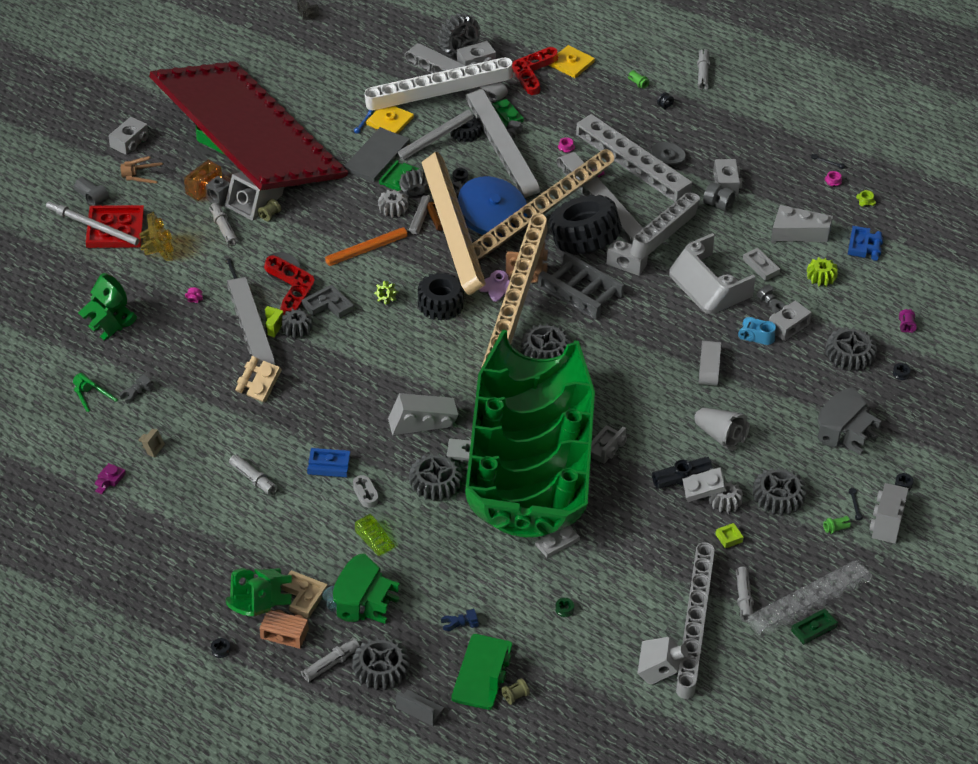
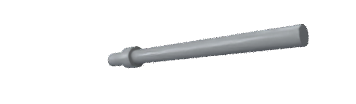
[46,201,139,245]

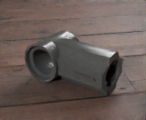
[74,177,109,206]

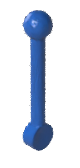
[354,110,374,134]

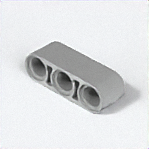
[698,340,721,386]

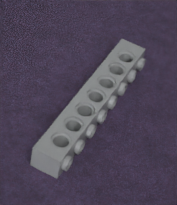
[576,114,692,202]

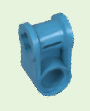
[738,317,776,345]

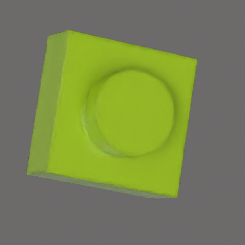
[715,523,744,548]

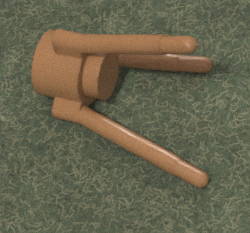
[121,156,163,184]

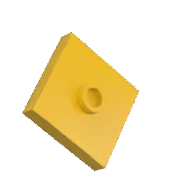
[549,45,595,78]
[366,106,414,134]

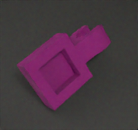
[95,463,126,494]

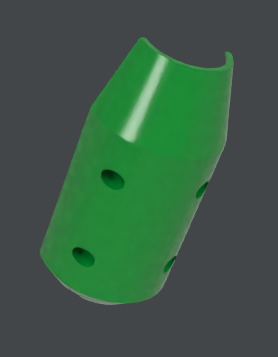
[465,330,595,537]

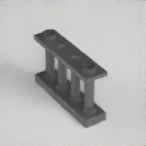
[538,252,624,320]

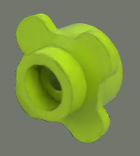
[856,190,876,207]

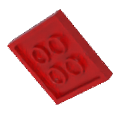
[85,205,144,248]

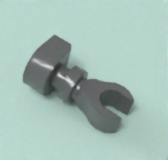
[506,120,523,140]
[757,284,785,313]
[120,375,154,404]

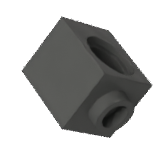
[205,176,230,206]

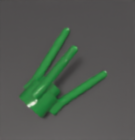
[73,373,118,412]

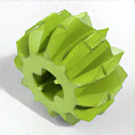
[807,257,838,287]

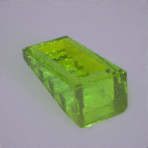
[355,514,395,556]

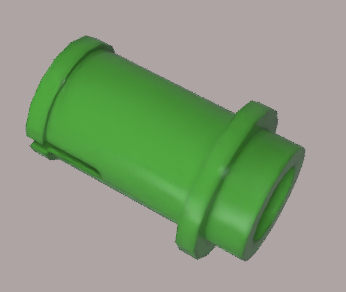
[628,70,649,89]
[823,516,851,534]

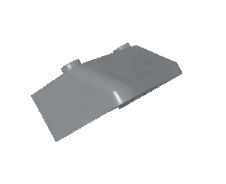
[669,233,755,314]

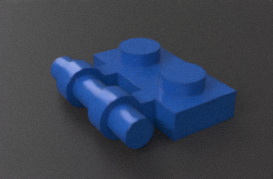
[848,226,883,261]

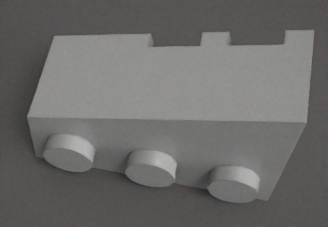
[771,205,833,243]
[388,393,458,435]
[869,483,909,544]

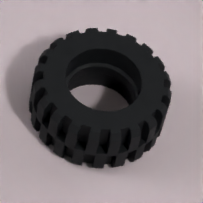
[549,195,622,255]

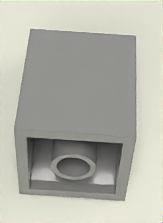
[225,172,284,221]

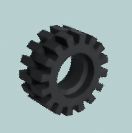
[450,114,481,143]

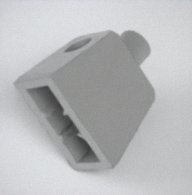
[637,637,688,684]

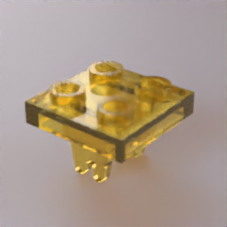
[139,212,174,261]

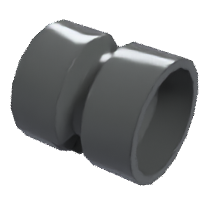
[703,182,736,212]

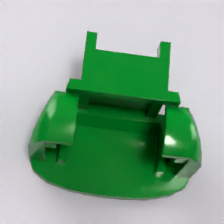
[78,273,137,341]
[333,554,400,624]
[226,568,292,616]

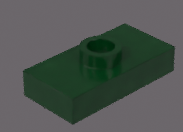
[791,608,838,645]

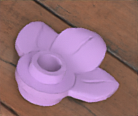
[480,270,510,302]

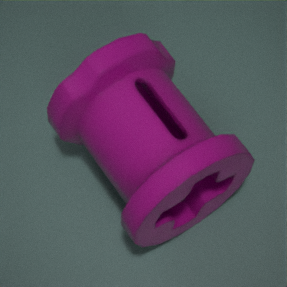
[899,309,917,333]

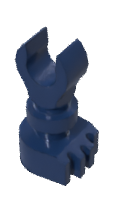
[441,608,479,631]

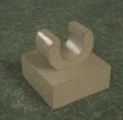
[138,429,165,457]

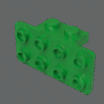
[451,634,512,710]

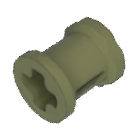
[257,199,281,222]
[501,678,530,705]

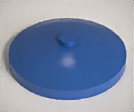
[457,176,527,237]

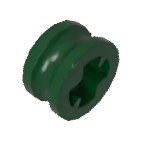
[555,598,574,617]

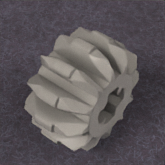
[378,189,408,218]
[709,481,743,514]

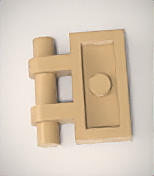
[235,356,282,402]

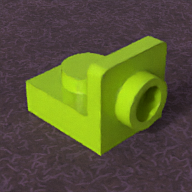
[265,306,284,337]

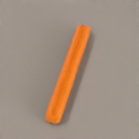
[325,227,407,266]

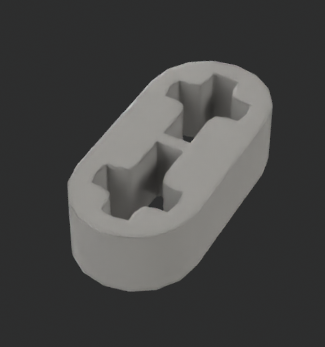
[353,475,378,508]

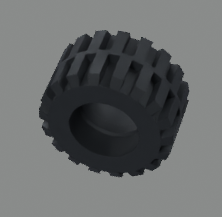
[418,272,464,321]

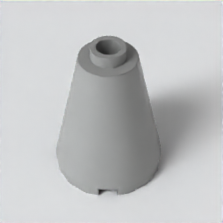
[694,407,750,451]

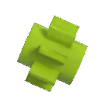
[374,281,399,304]

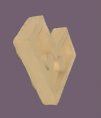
[281,570,328,619]

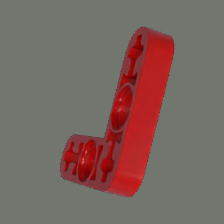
[512,47,559,95]
[264,255,315,315]

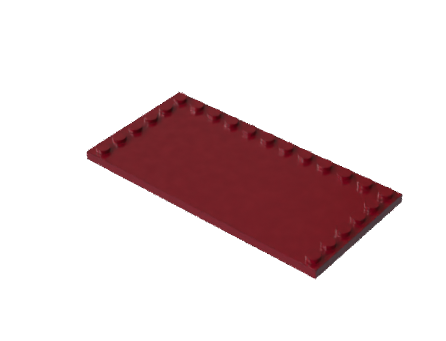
[149,61,348,191]

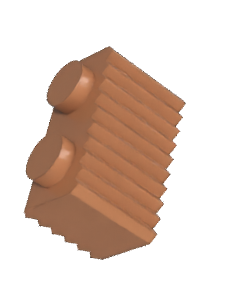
[260,610,309,649]

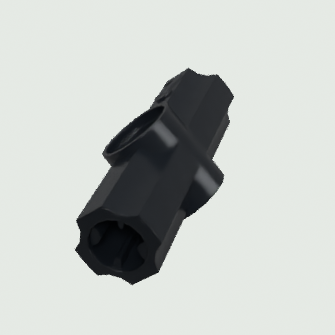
[652,457,713,489]

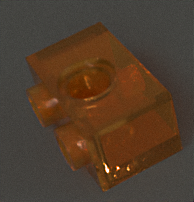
[184,160,222,201]

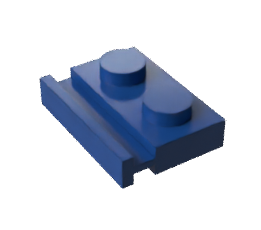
[307,448,350,477]

